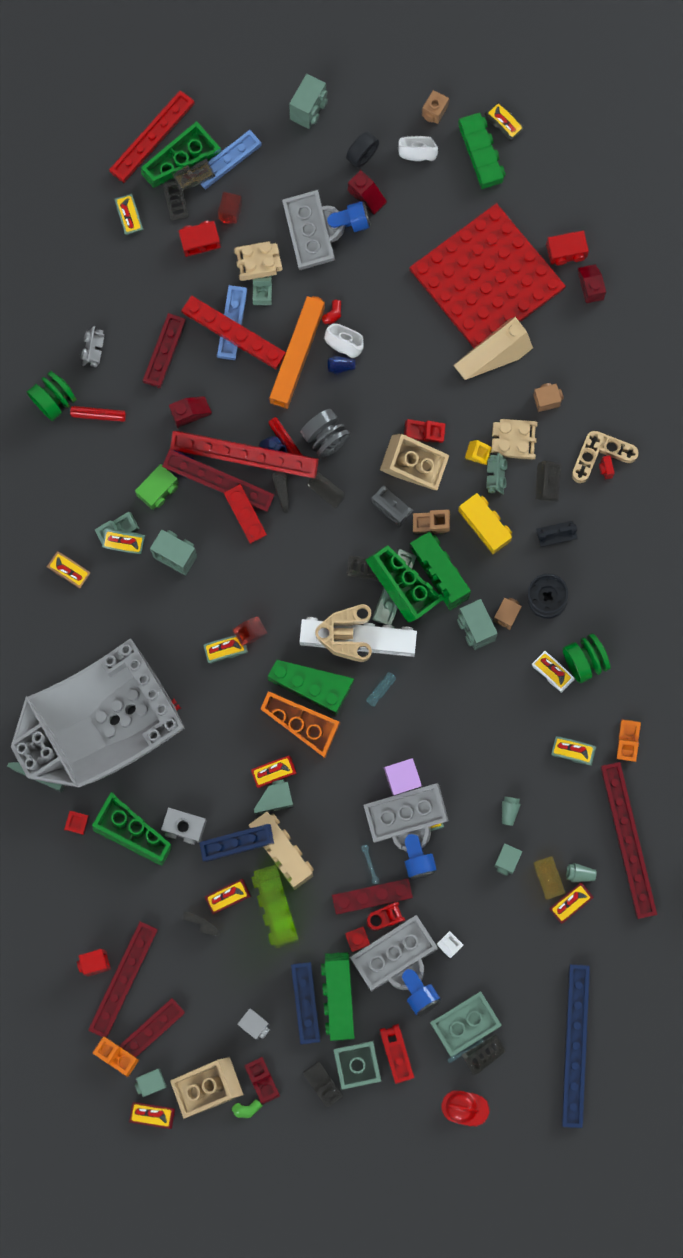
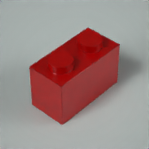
[178,221,221,257]
[546,231,589,265]
[77,949,111,977]

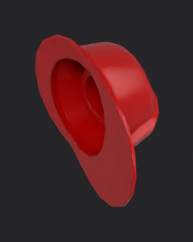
[442,1091,489,1126]

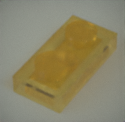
[533,856,565,900]

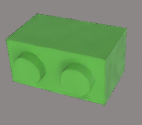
[135,464,179,510]

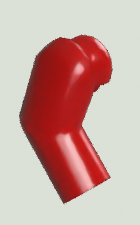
[322,300,341,325]

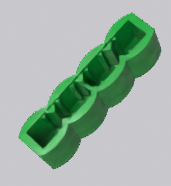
[458,112,505,189]

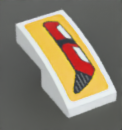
[532,651,575,693]

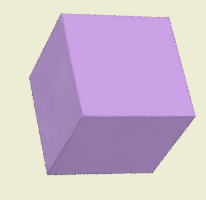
[383,758,422,795]

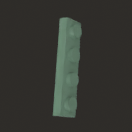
[372,549,417,625]

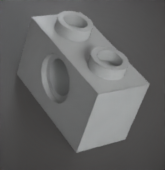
[161,808,207,845]
[238,1009,270,1040]

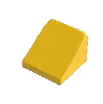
[465,440,492,465]

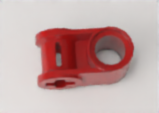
[366,902,406,931]

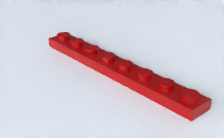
[170,430,319,478]

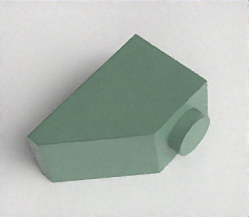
[254,780,293,815]

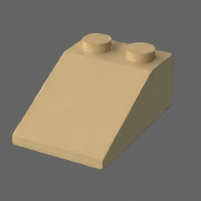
[380,434,449,490]
[170,1057,243,1119]

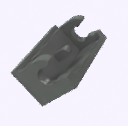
[371,485,414,527]

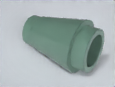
[502,796,521,826]
[566,863,596,882]

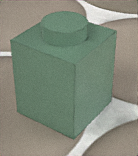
[494,843,523,876]
[134,1069,167,1097]

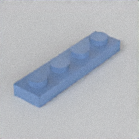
[194,130,262,190]
[217,285,248,360]

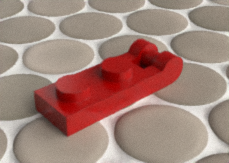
[379,1024,414,1084]

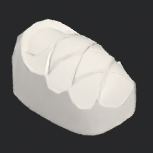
[398,136,438,161]
[324,324,364,358]

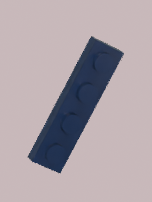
[199,824,274,862]
[291,962,320,1045]

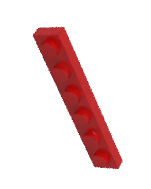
[109,90,195,183]
[181,295,286,369]

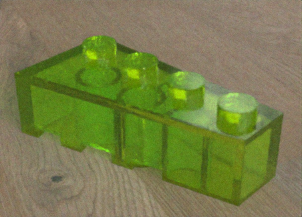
[251,865,299,948]

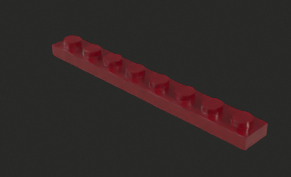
[601,762,657,919]

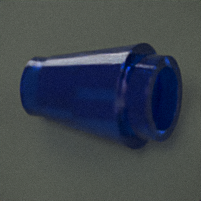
[327,355,356,374]

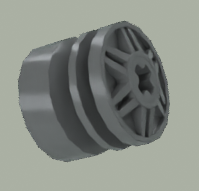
[300,409,351,459]

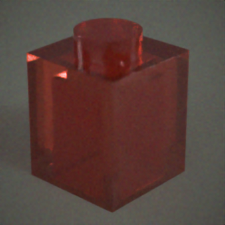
[218,192,242,224]
[233,617,267,646]

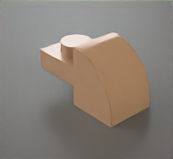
[413,510,450,534]

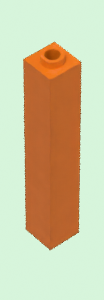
[270,296,325,409]

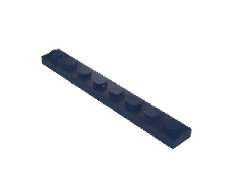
[562,965,590,1128]

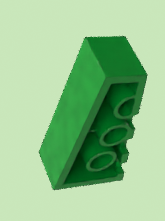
[409,532,471,611]
[365,545,445,623]

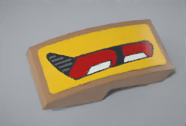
[47,551,90,588]

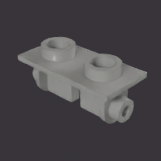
[81,326,104,367]

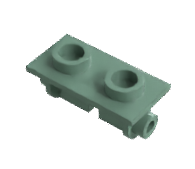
[486,453,507,494]

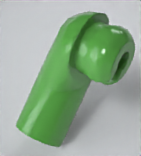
[232,1099,263,1118]

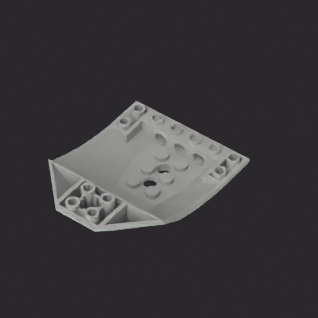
[11,638,185,788]

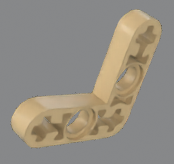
[572,431,639,483]

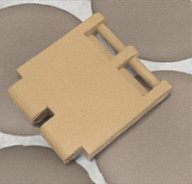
[234,241,282,281]
[491,419,538,460]

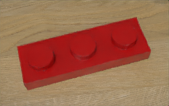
[224,484,267,543]

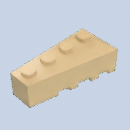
[248,811,314,890]

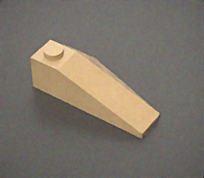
[453,317,533,380]

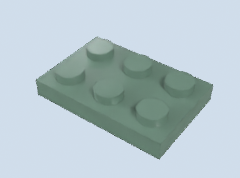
[430,991,502,1057]

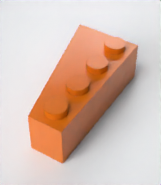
[261,691,341,758]

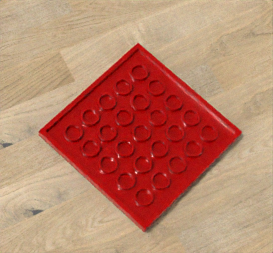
[409,203,566,348]

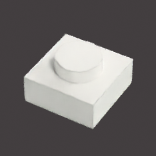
[437,931,463,958]

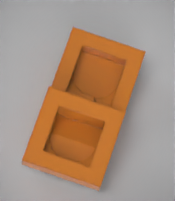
[616,719,641,762]
[93,1036,139,1077]

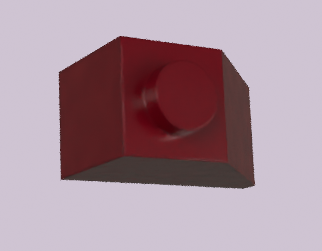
[348,170,387,215]
[577,264,606,303]
[169,396,212,428]

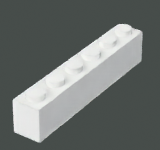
[300,617,417,657]

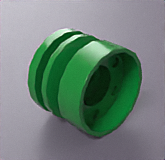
[26,371,77,421]
[562,633,610,684]

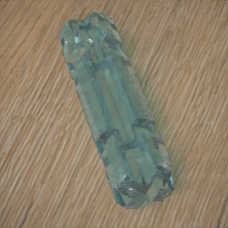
[366,672,396,706]

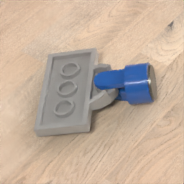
[282,190,371,270]
[364,783,449,879]
[350,915,441,1016]

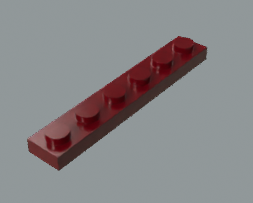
[162,449,275,512]
[88,921,158,1038]

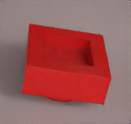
[599,455,615,480]
[64,811,89,835]
[345,927,370,952]

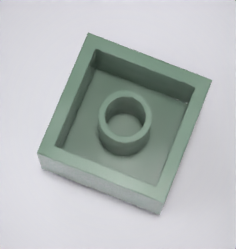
[289,74,328,129]
[150,530,197,576]
[457,599,498,650]
[334,1041,381,1090]

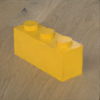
[458,493,512,555]

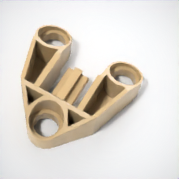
[315,604,372,662]

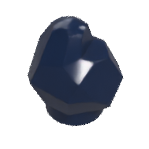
[259,436,287,452]

